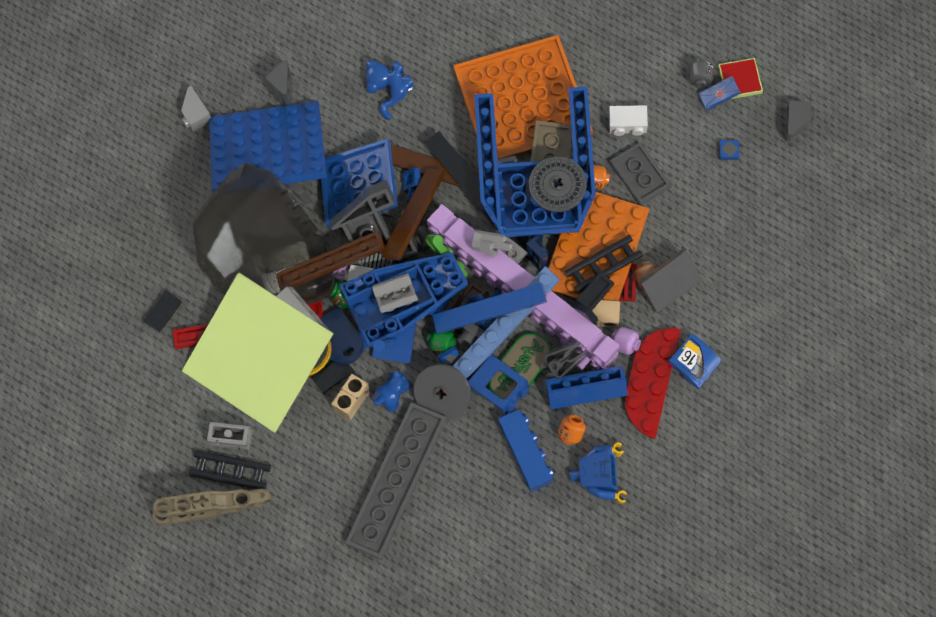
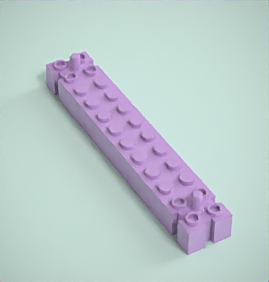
[427,204,620,371]

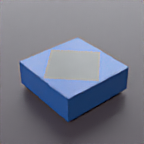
[719,140,739,160]
[437,346,460,366]

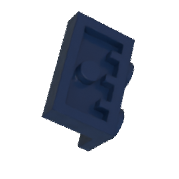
[526,235,548,271]

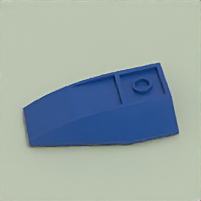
[339,252,468,348]

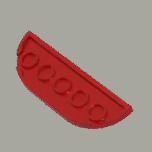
[625,328,681,439]

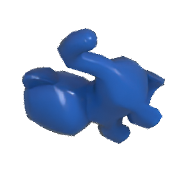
[366,60,414,120]

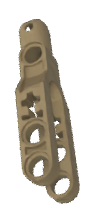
[153,489,271,525]

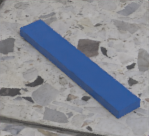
[433,283,547,334]

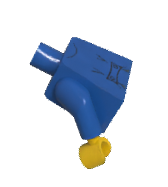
[570,442,627,504]

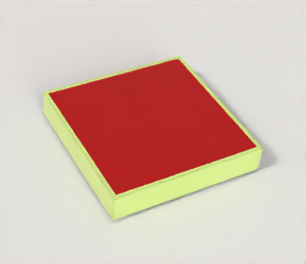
[718,58,763,99]

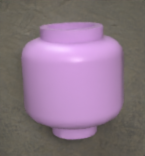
[611,327,641,355]

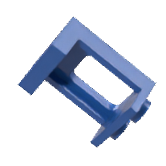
[468,354,529,416]

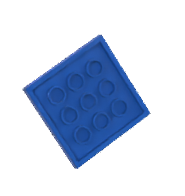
[321,139,398,228]

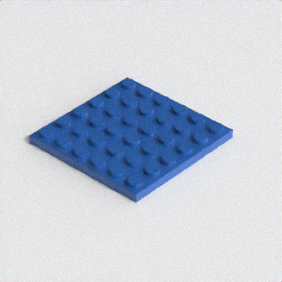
[209,101,327,195]

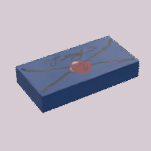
[699,76,741,111]

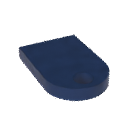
[320,307,364,365]

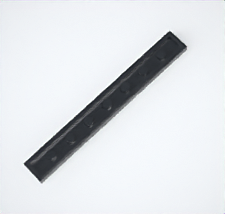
[424,131,529,250]

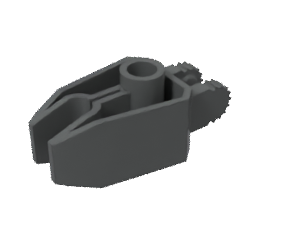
[539,341,587,379]

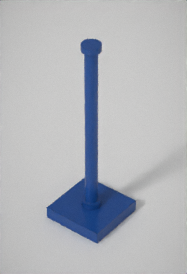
[372,325,417,364]

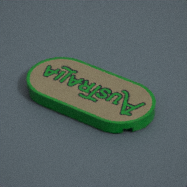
[489,333,551,400]

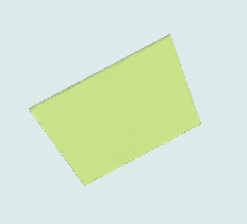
[182,272,334,433]

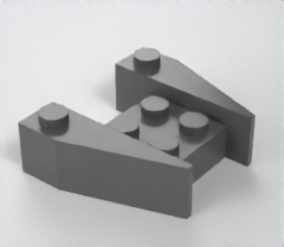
[331,179,418,265]

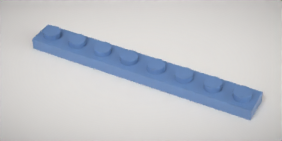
[452,266,560,380]

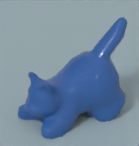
[372,371,412,412]

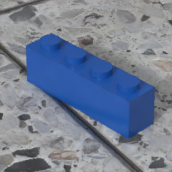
[546,366,628,409]
[498,409,554,492]

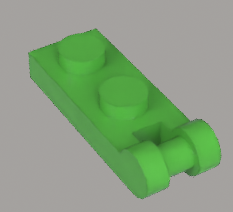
[425,234,468,277]

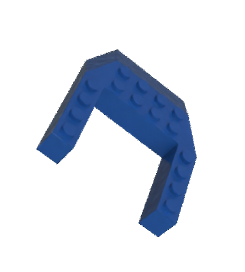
[474,87,596,237]

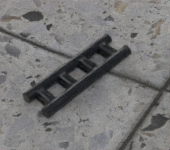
[564,235,643,294]
[189,450,271,489]

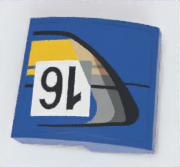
[668,333,722,389]

